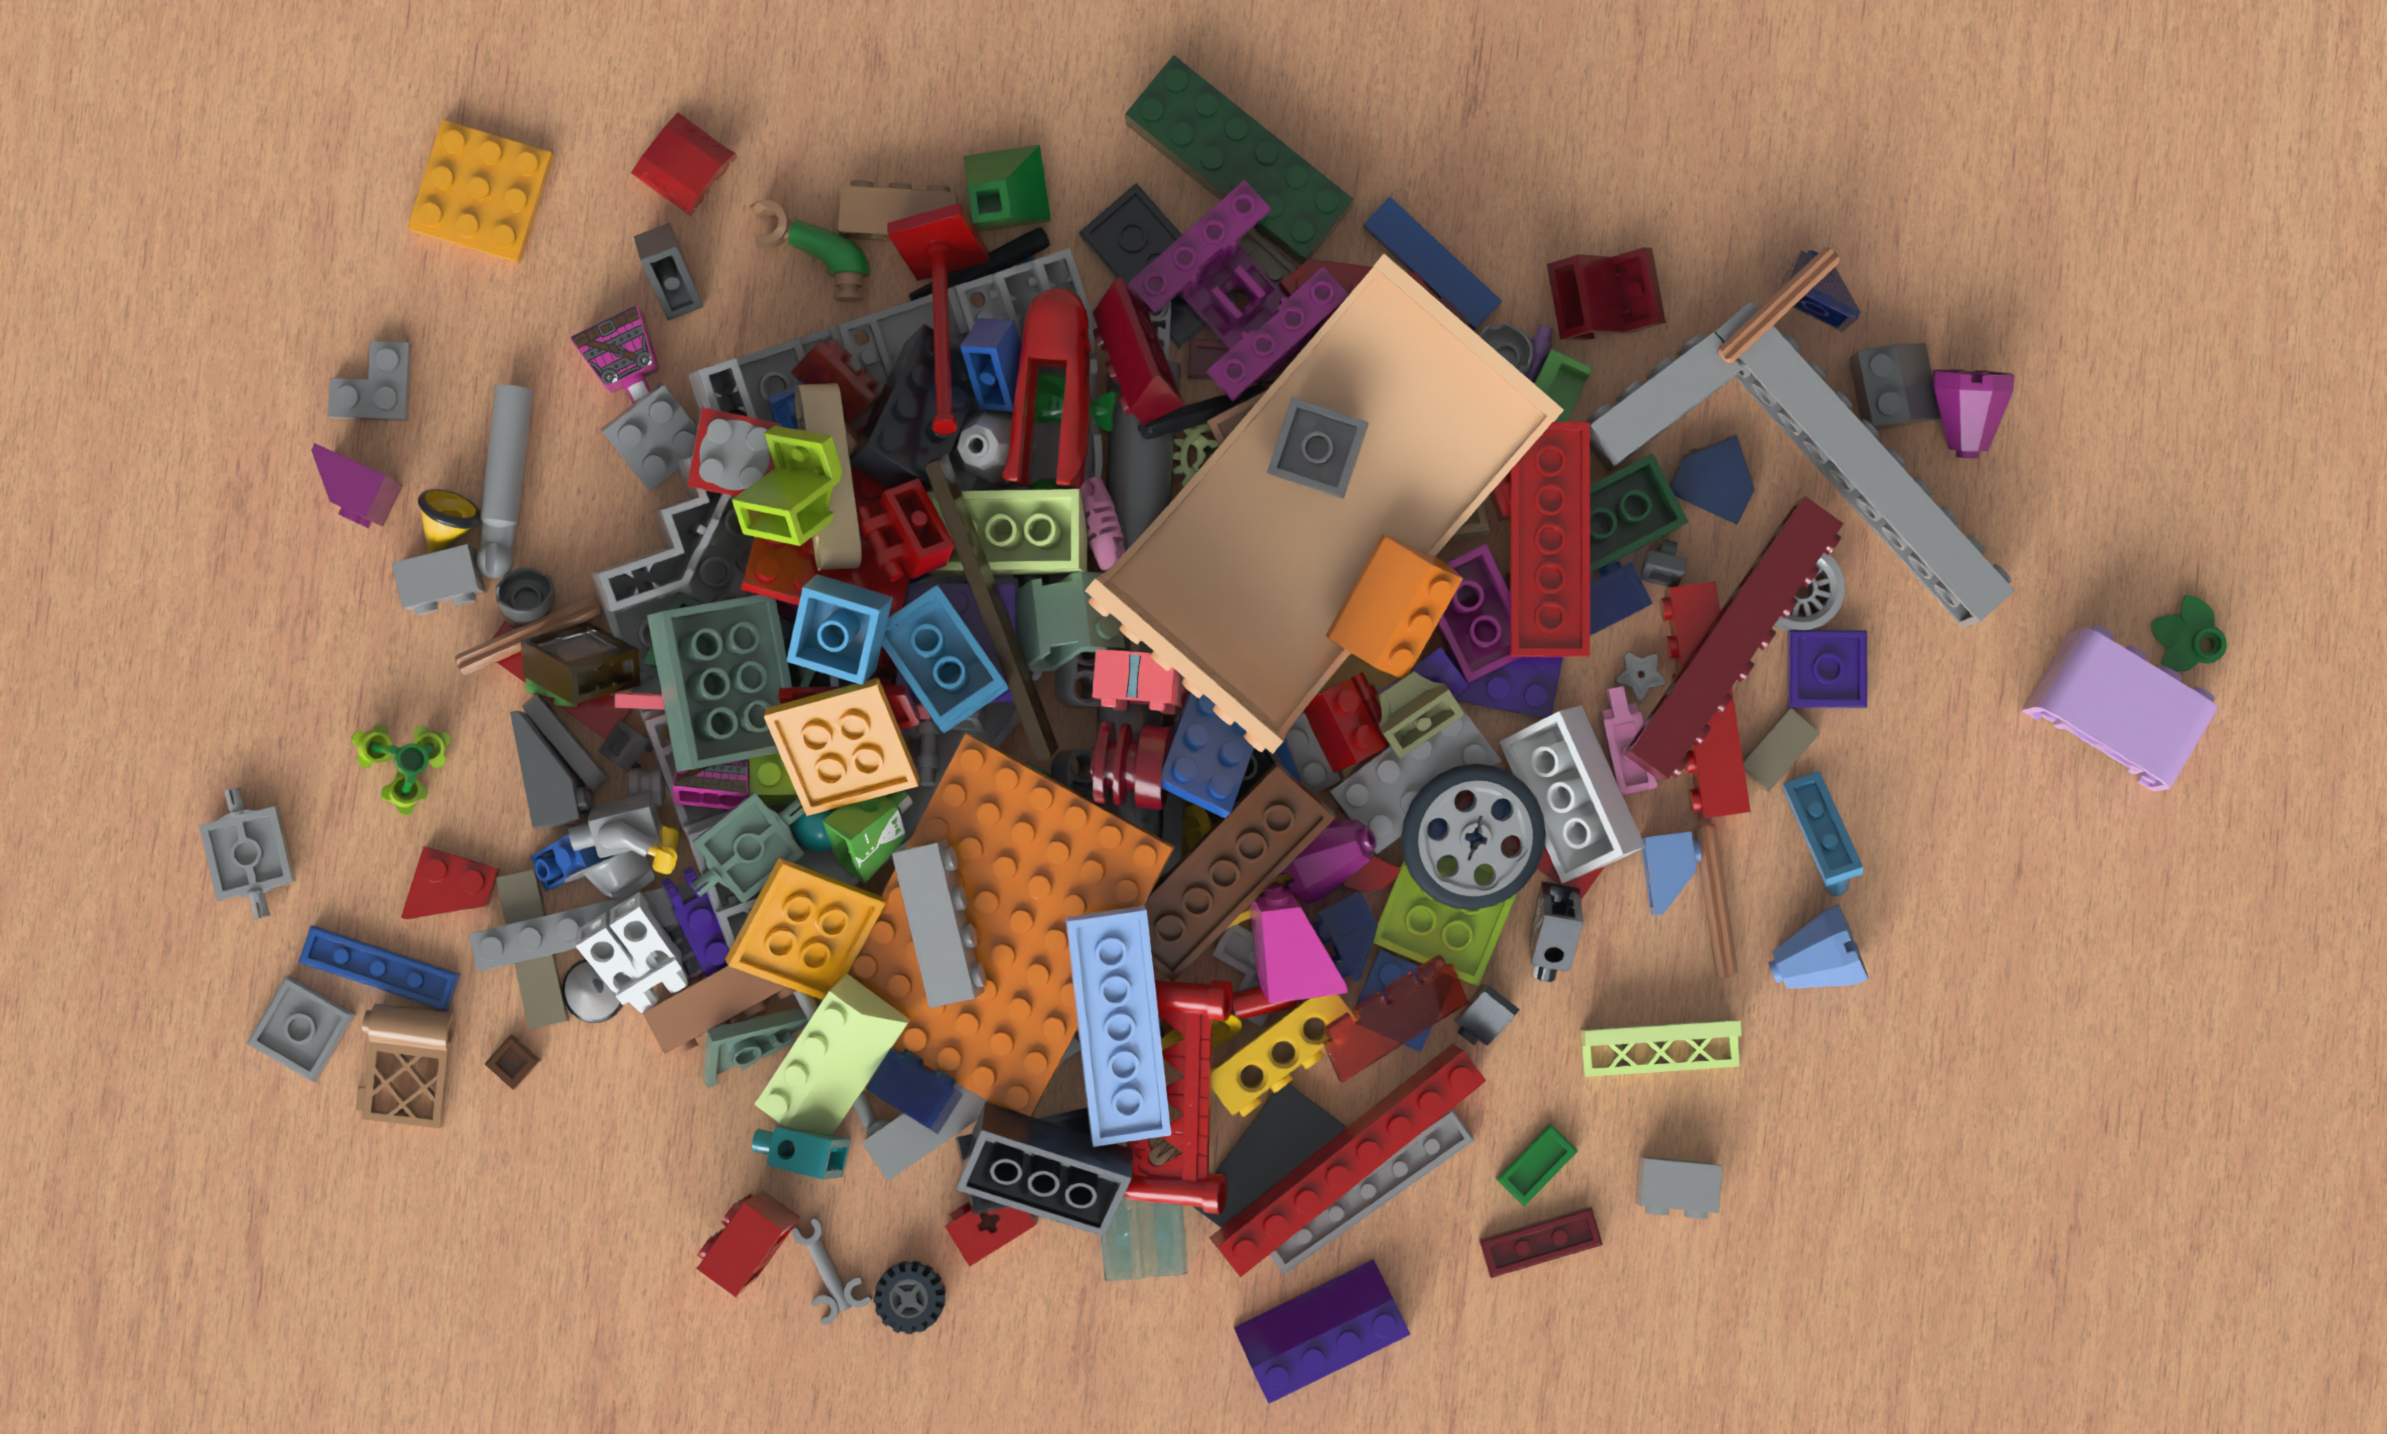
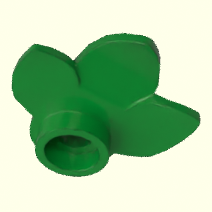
[2151,595,2227,672]

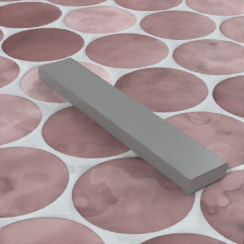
[1270,1108,1475,1275]

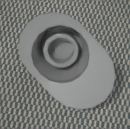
[565,851,655,898]

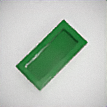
[1495,1123,1578,1207]

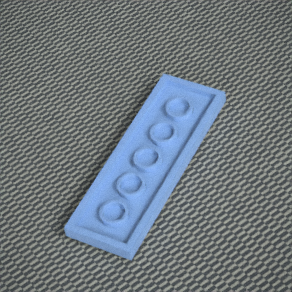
[1065,906,1171,1147]

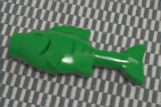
[1036,374,1118,432]

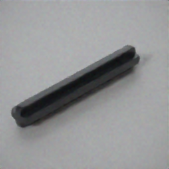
[909,227,1050,301]
[1138,385,1265,440]

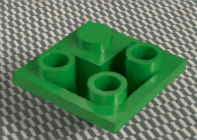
[964,145,1051,232]

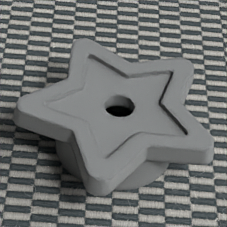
[1615,652,1666,701]

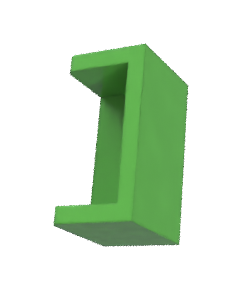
[1534,349,1593,422]

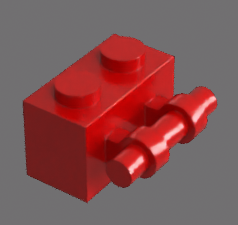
[856,478,955,582]
[1303,672,1390,773]

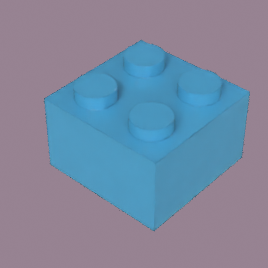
[786,574,893,685]

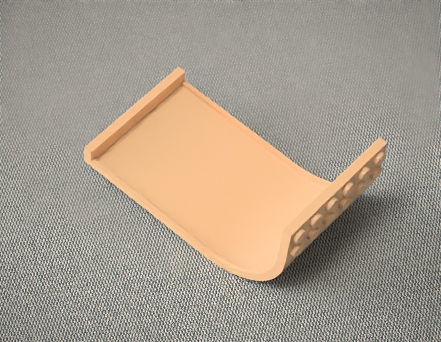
[1085,254,1564,754]

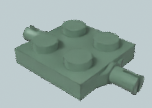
[690,792,805,904]

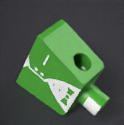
[823,790,913,884]

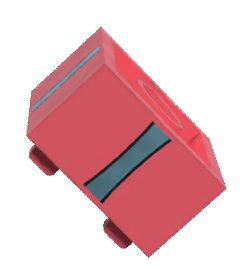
[1092,649,1187,714]

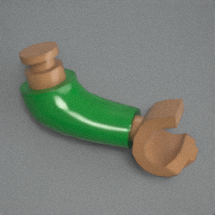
[750,200,870,302]

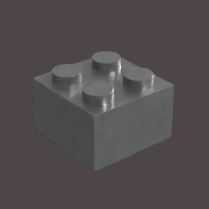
[1267,397,1369,499]

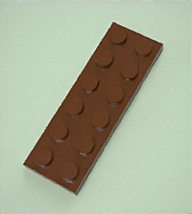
[1144,761,1335,982]

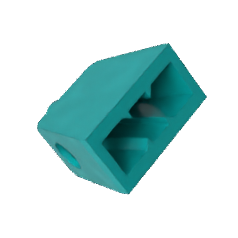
[752,1126,851,1179]

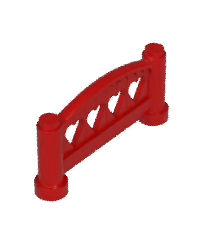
[1123,980,1233,1214]

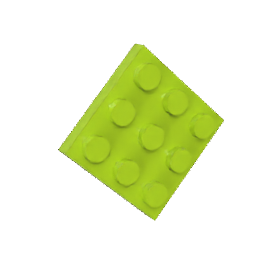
[1370,856,1517,987]

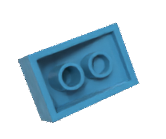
[882,585,1009,734]

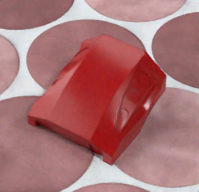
[631,112,738,217]

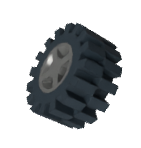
[873,1261,946,1335]

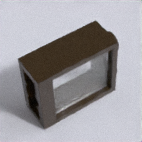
[521,622,641,705]

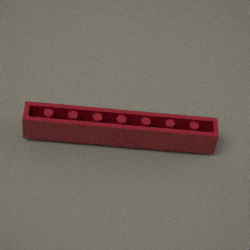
[1623,496,1844,781]

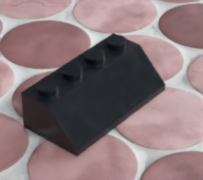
[956,1102,1134,1237]

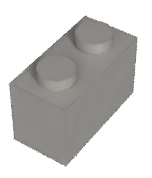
[392,544,486,616]
[1635,1156,1722,1219]

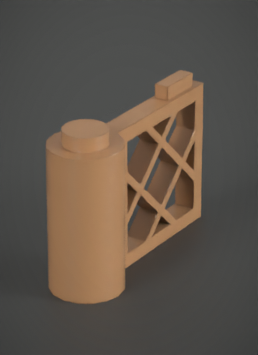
[356,1003,455,1128]

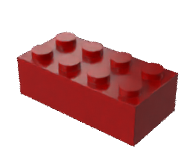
[696,1190,801,1297]

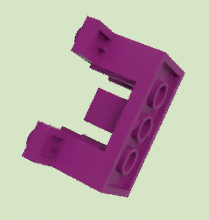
[1128,180,1349,402]

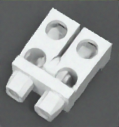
[576,891,688,1013]

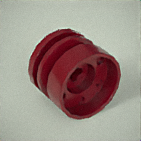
[1091,721,1173,810]

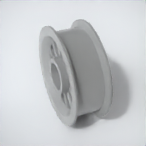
[1774,553,1845,631]

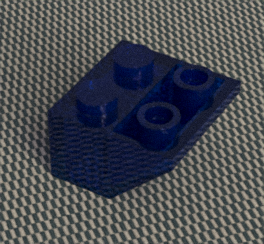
[1313,891,1378,983]

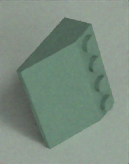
[647,595,792,772]

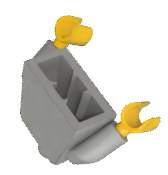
[568,790,680,874]

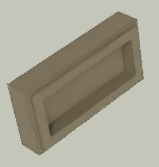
[1743,708,1820,792]

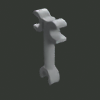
[792,1217,872,1325]

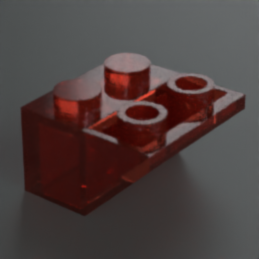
[790,339,880,426]

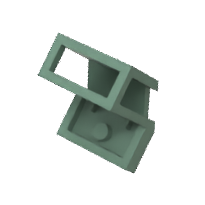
[1016,572,1125,672]

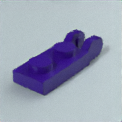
[661,866,730,978]

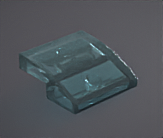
[1101,1199,1188,1281]

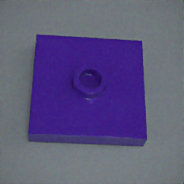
[1787,630,1867,709]

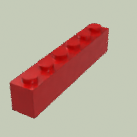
[1660,581,1751,820]

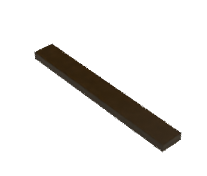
[925,454,1059,762]

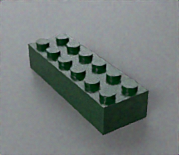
[1125,55,1354,265]

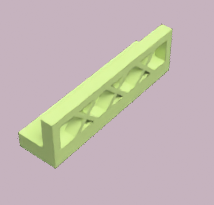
[1580,1020,1742,1077]

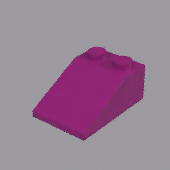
[1435,544,1520,683]

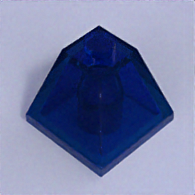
[1777,250,1861,332]

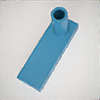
[1783,771,1863,896]

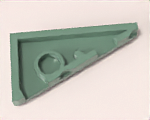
[702,1002,822,1088]

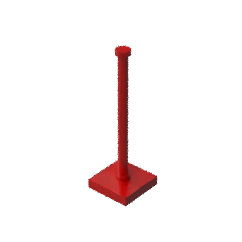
[887,202,989,435]

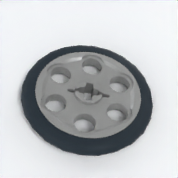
[1401,764,1546,910]

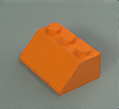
[1326,533,1463,679]

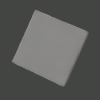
[247,976,356,1082]

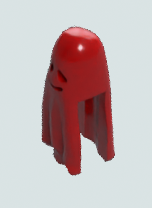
[1002,288,1091,489]

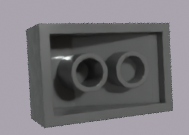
[510,711,596,830]

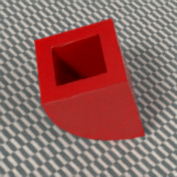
[1341,856,1401,892]

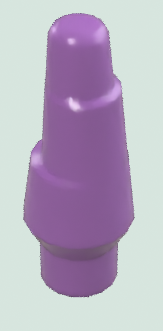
[1525,325,1554,383]

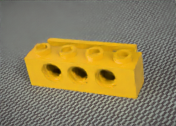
[1211,994,1358,1117]

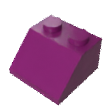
[311,443,403,529]

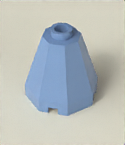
[1768,904,1868,989]

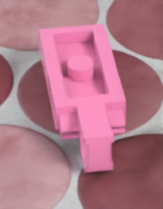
[1601,686,1658,795]

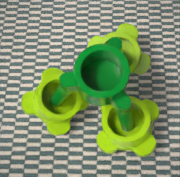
[351,725,452,816]

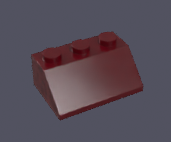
[1092,277,1185,425]

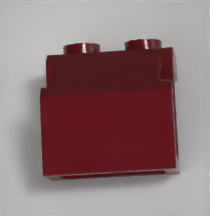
[1547,247,1666,340]

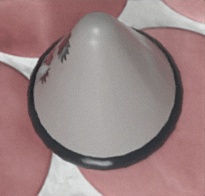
[562,958,623,1023]

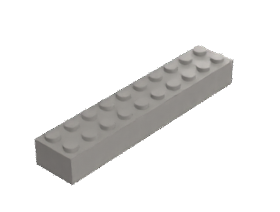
[1715,300,2015,628]

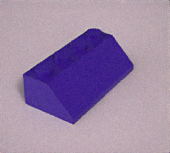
[1234,1259,1411,1404]

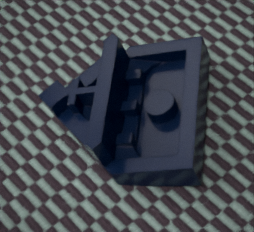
[1670,434,1754,525]

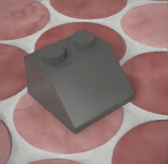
[1849,343,1940,431]

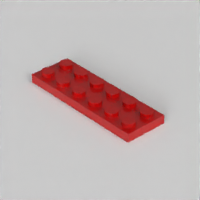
[1510,422,1590,658]

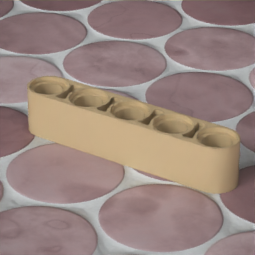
[795,383,861,570]

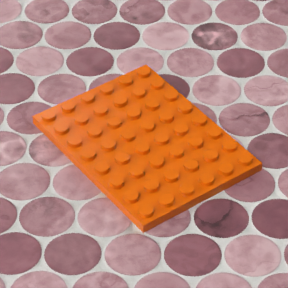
[848,732,1175,1117]

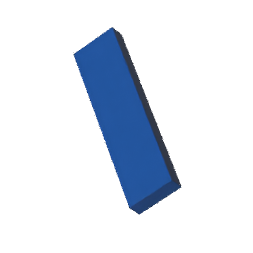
[1363,197,1502,331]
[298,925,461,1011]

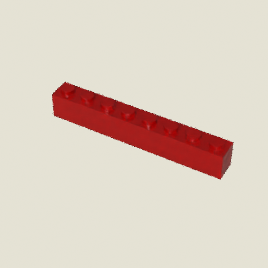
[1209,1043,1487,1278]

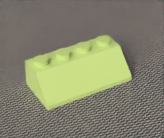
[927,489,1087,576]
[754,974,910,1135]

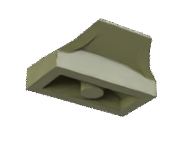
[1379,671,1465,759]

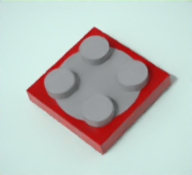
[686,407,782,497]

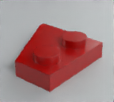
[401,846,500,920]

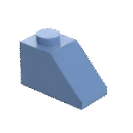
[1642,832,1701,915]

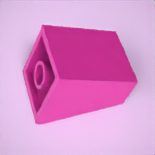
[1250,882,1347,1003]

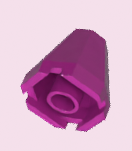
[1932,369,2015,458]
[1282,820,1377,904]

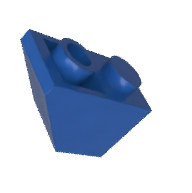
[530,834,614,892]

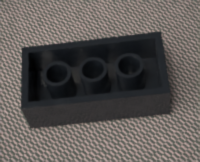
[849,324,975,492]

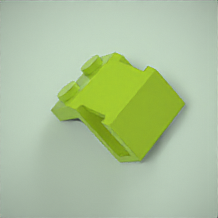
[732,426,843,546]

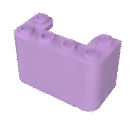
[2022,625,2219,791]

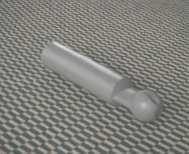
[475,385,534,579]

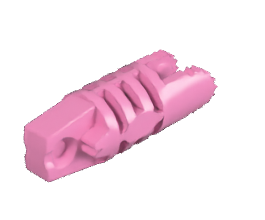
[1080,476,1126,571]

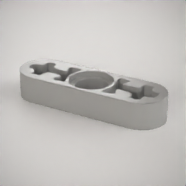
[522,694,609,791]

